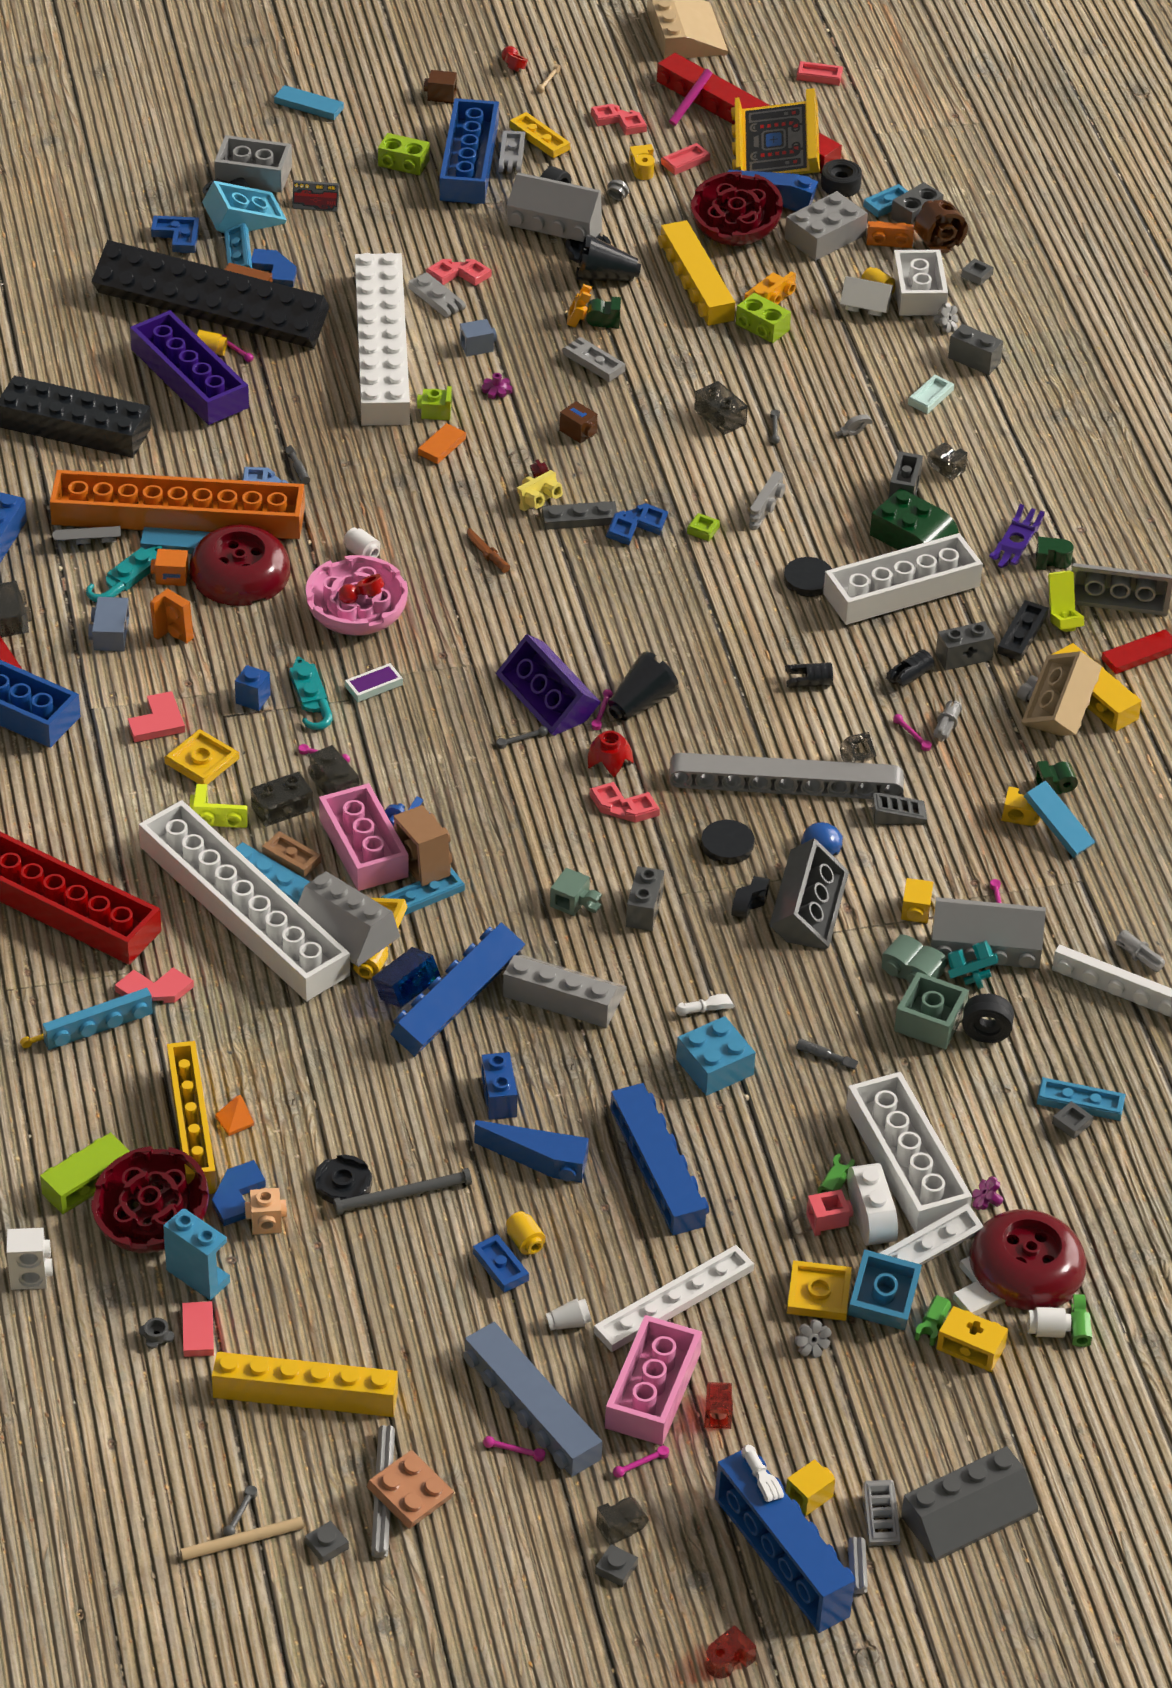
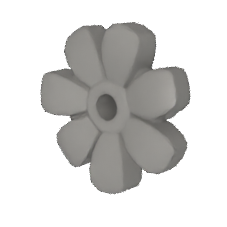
[934,303,958,333]
[794,1320,831,1358]

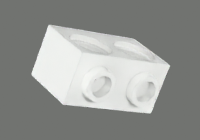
[7,1228,53,1290]

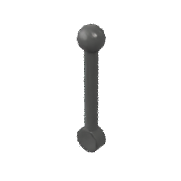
[770,410,780,444]
[496,726,548,749]
[223,1485,257,1536]

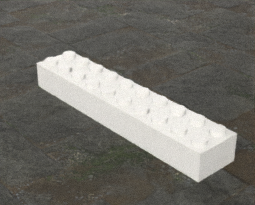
[355,253,410,426]
[139,800,350,1002]

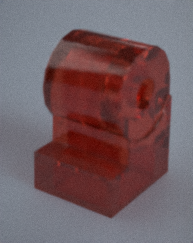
[704,1382,733,1429]
[706,1625,756,1679]

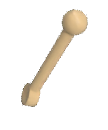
[536,64,561,93]

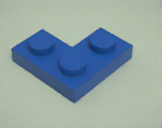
[151,216,200,253]

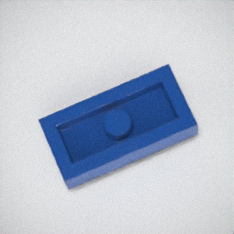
[473,1234,529,1293]

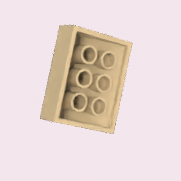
[647,0,728,59]

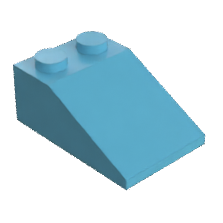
[202,181,287,233]

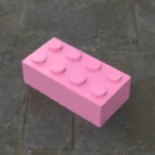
[319,783,408,891]
[605,1315,702,1446]

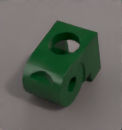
[586,297,621,329]
[1036,537,1074,570]
[1034,761,1078,794]

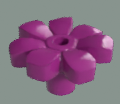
[482,373,512,399]
[972,1176,1003,1210]

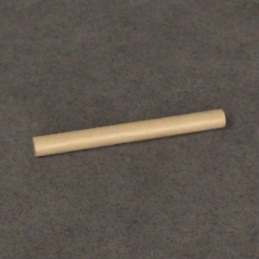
[180,1516,304,1561]

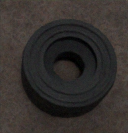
[821,159,862,197]
[962,994,1014,1043]

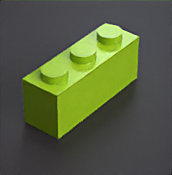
[40,1132,130,1215]

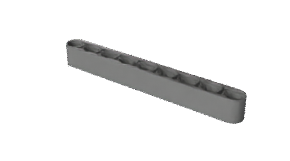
[669,753,904,799]

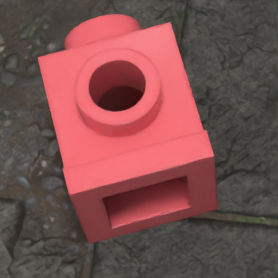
[806,1189,853,1236]

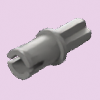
[933,700,962,742]
[1115,930,1165,972]

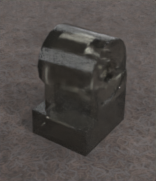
[927,443,968,481]
[840,732,877,763]
[596,1497,649,1545]

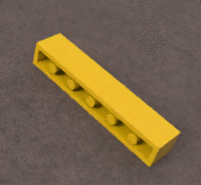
[658,220,735,326]
[167,1041,216,1194]
[212,1352,398,1417]

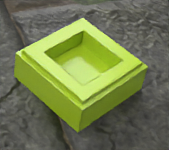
[687,513,720,541]

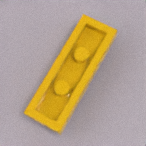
[509,112,570,158]

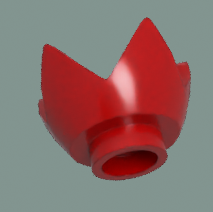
[588,731,634,777]

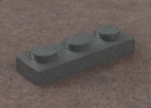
[542,501,617,530]

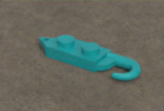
[86,546,162,602]
[289,656,333,730]

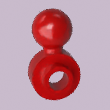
[501,46,528,71]
[338,574,385,604]

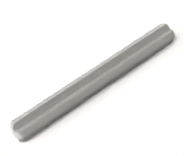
[371,1425,395,1559]

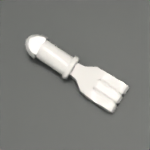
[676,994,734,1016]
[741,1445,784,1502]

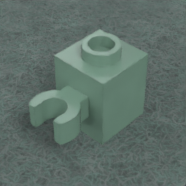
[550,868,602,916]

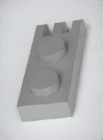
[499,131,525,173]
[409,272,466,318]
[562,337,626,382]
[749,471,786,530]
[52,526,121,545]

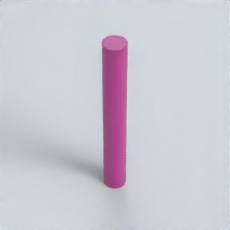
[669,69,713,126]

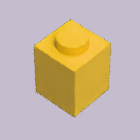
[901,878,934,924]
[786,1459,835,1516]

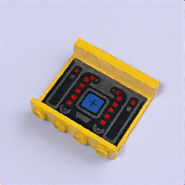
[731,88,820,175]

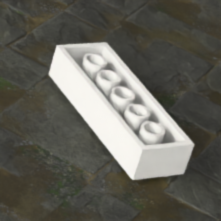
[823,533,983,625]
[846,1072,972,1233]

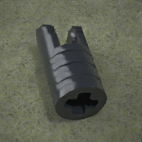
[886,649,934,686]
[785,662,833,688]

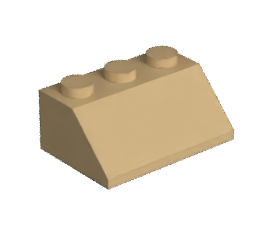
[1021,651,1102,736]

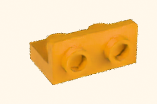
[744,271,796,305]

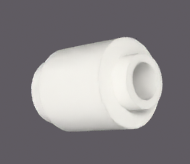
[343,528,380,558]
[1027,1307,1071,1338]

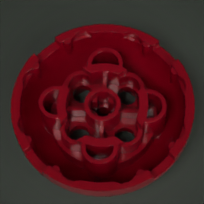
[691,171,783,246]
[189,525,290,606]
[91,1146,209,1253]
[969,1209,1087,1310]

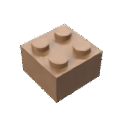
[393,805,452,886]

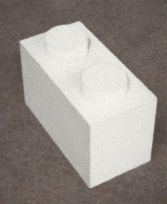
[840,276,893,316]

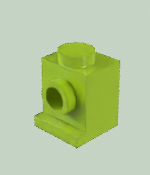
[417,386,452,420]

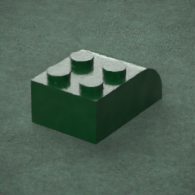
[870,488,959,550]

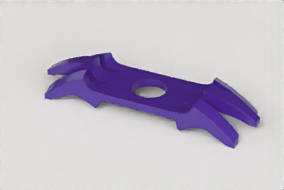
[989,504,1045,568]

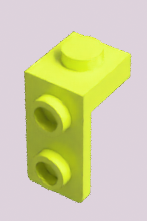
[1048,570,1084,632]
[189,784,248,828]

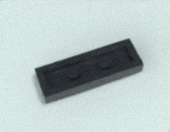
[997,600,1049,661]

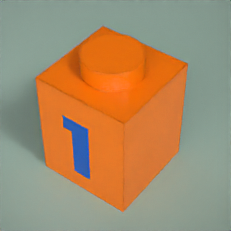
[151,549,189,586]

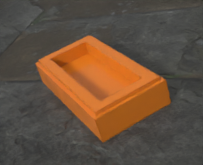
[418,423,466,464]

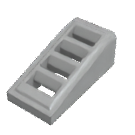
[862,1480,900,1546]

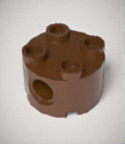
[914,200,968,253]

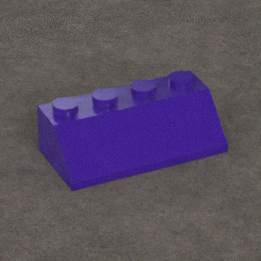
[495,634,601,736]

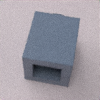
[460,319,497,357]

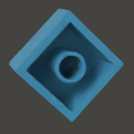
[676,1016,756,1096]
[847,1249,922,1331]

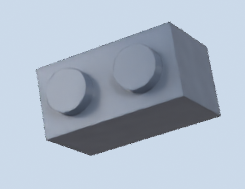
[88,597,130,651]

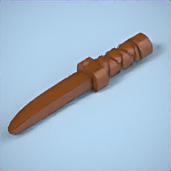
[467,528,510,573]

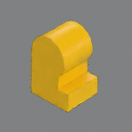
[629,144,655,180]
[1001,786,1041,826]

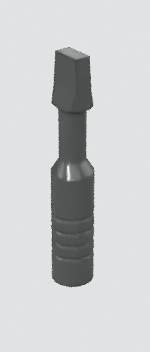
[285,445,311,485]
[796,1038,858,1069]

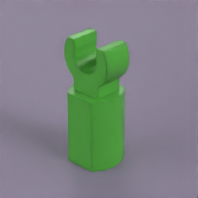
[817,1154,855,1194]
[1071,1294,1092,1347]
[915,1295,951,1346]

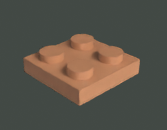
[366,1450,454,1529]

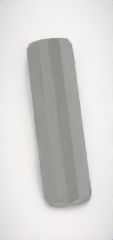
[848,1537,868,1595]

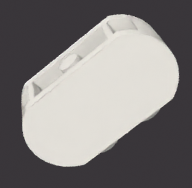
[847,1163,898,1246]

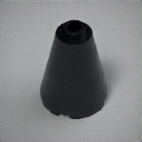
[575,234,641,281]
[608,651,678,721]

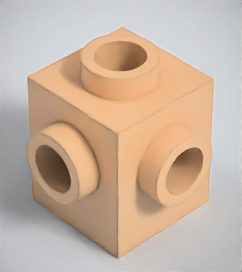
[245,1188,287,1235]

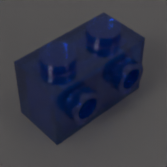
[372,947,441,1008]

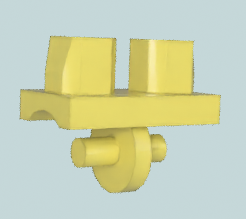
[517,470,563,511]

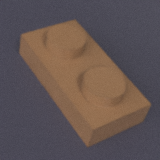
[262,831,321,877]

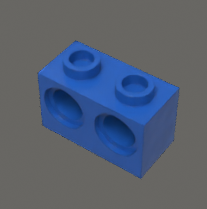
[481,1052,518,1120]

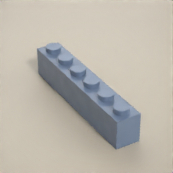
[463,1321,602,1477]

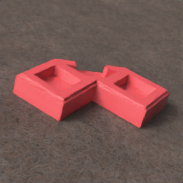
[591,104,647,135]
[426,259,492,286]
[589,782,660,823]
[115,967,194,1003]

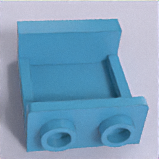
[163,1209,230,1300]

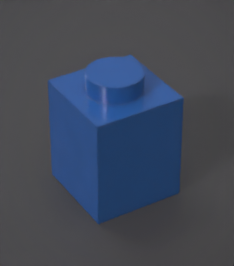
[235,665,271,711]

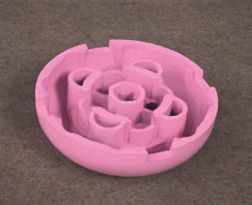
[306,555,408,636]

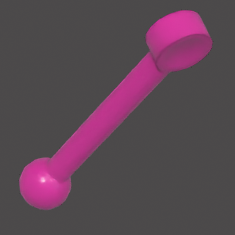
[222,335,254,362]
[591,689,613,730]
[893,714,932,751]
[298,744,350,764]
[990,879,1002,903]
[483,1436,546,1462]
[613,1446,669,1478]

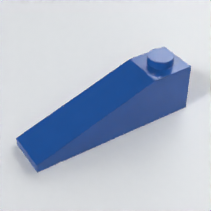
[728,170,818,211]
[474,1120,589,1183]

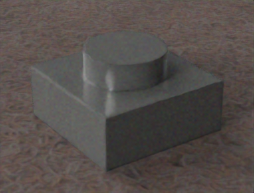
[961,258,994,286]
[1052,1101,1093,1139]
[305,1521,349,1564]
[595,1544,638,1587]

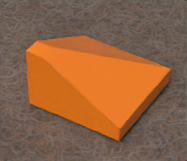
[215,1095,254,1136]

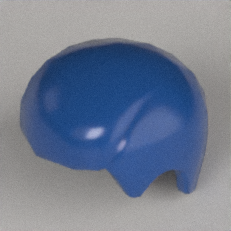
[801,822,843,855]

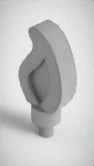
[835,414,873,437]

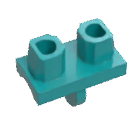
[948,940,999,989]

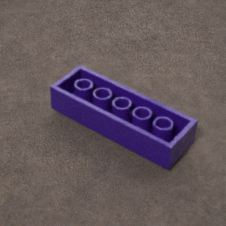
[130,310,249,425]

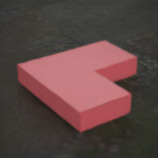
[128,691,185,743]

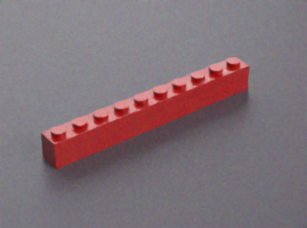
[657,53,842,173]

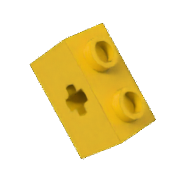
[936,1306,1008,1372]

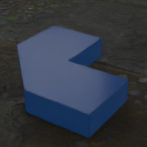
[252,249,297,287]
[606,503,668,546]
[212,1160,266,1226]

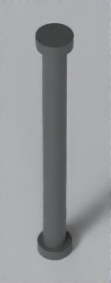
[333,1168,472,1216]

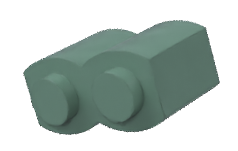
[881,934,947,984]

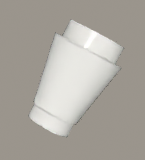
[546,1298,592,1331]

